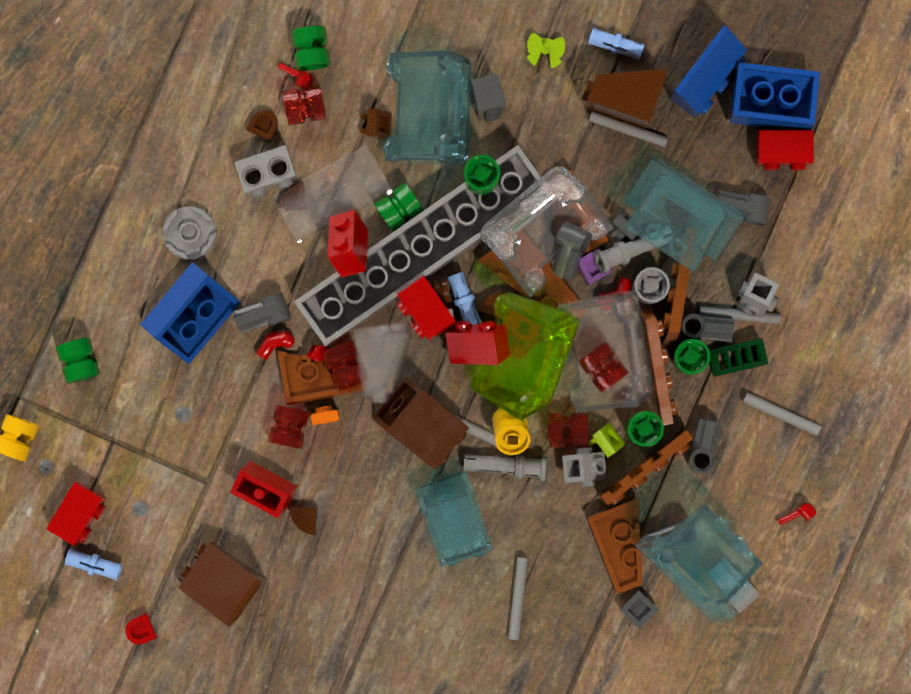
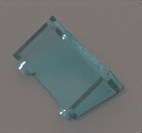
[383,50,471,165]

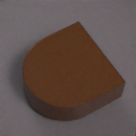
[246,110,278,142]

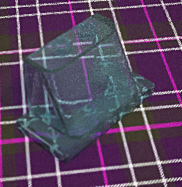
[624,156,745,272]
[635,505,763,622]

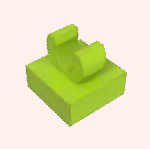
[588,422,625,457]

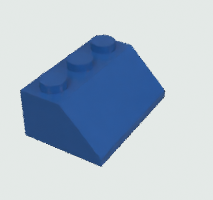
[670,26,747,118]
[729,62,820,130]
[140,262,241,364]

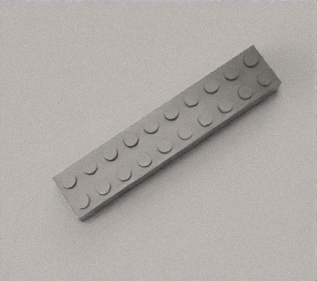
[294,145,550,348]

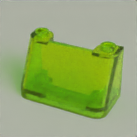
[470,292,580,421]

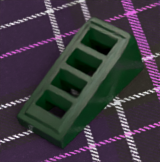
[709,338,769,377]

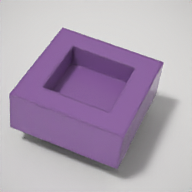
[578,248,612,285]

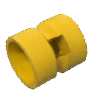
[492,405,530,455]
[0,414,39,462]

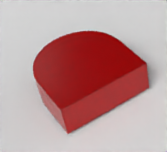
[125,612,158,645]

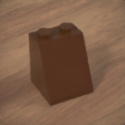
[582,69,667,129]
[373,377,469,470]
[178,542,266,627]

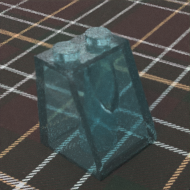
[415,471,493,567]

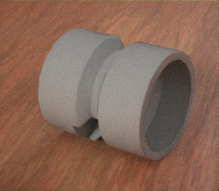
[632,267,670,305]

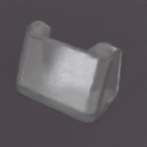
[480,166,614,297]
[557,291,653,412]
[354,322,413,404]

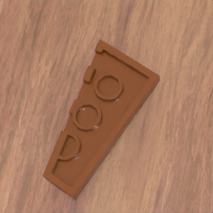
[478,227,588,329]
[662,228,696,348]
[639,308,677,426]
[598,430,693,505]

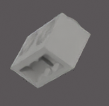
[234,145,298,198]

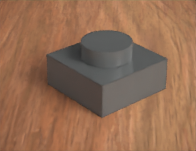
[619,590,659,629]

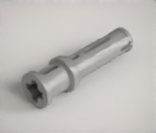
[593,225,674,274]
[464,454,547,481]

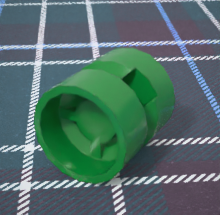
[291,26,331,71]
[464,155,500,195]
[374,183,424,232]
[56,337,101,384]
[671,339,710,375]
[626,411,664,447]

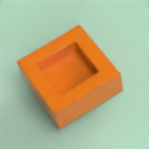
[310,406,340,426]

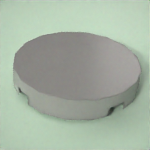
[163,206,217,260]

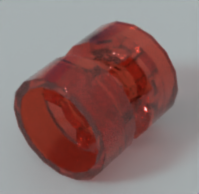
[282,84,326,126]
[322,341,369,391]
[578,341,629,393]
[268,405,310,449]
[549,412,589,448]

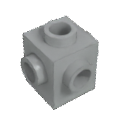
[737,273,779,318]
[562,448,607,487]

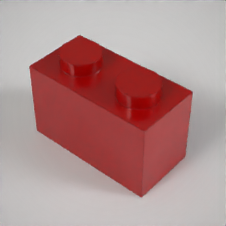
[756,130,814,171]
[327,210,368,278]
[396,276,456,342]
[445,321,510,365]
[230,461,298,519]
[46,482,106,546]

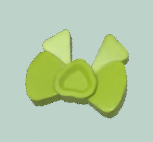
[527,33,565,69]

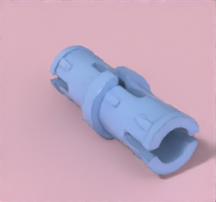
[588,27,644,61]
[447,272,482,324]
[65,548,123,581]

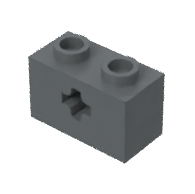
[471,74,506,122]

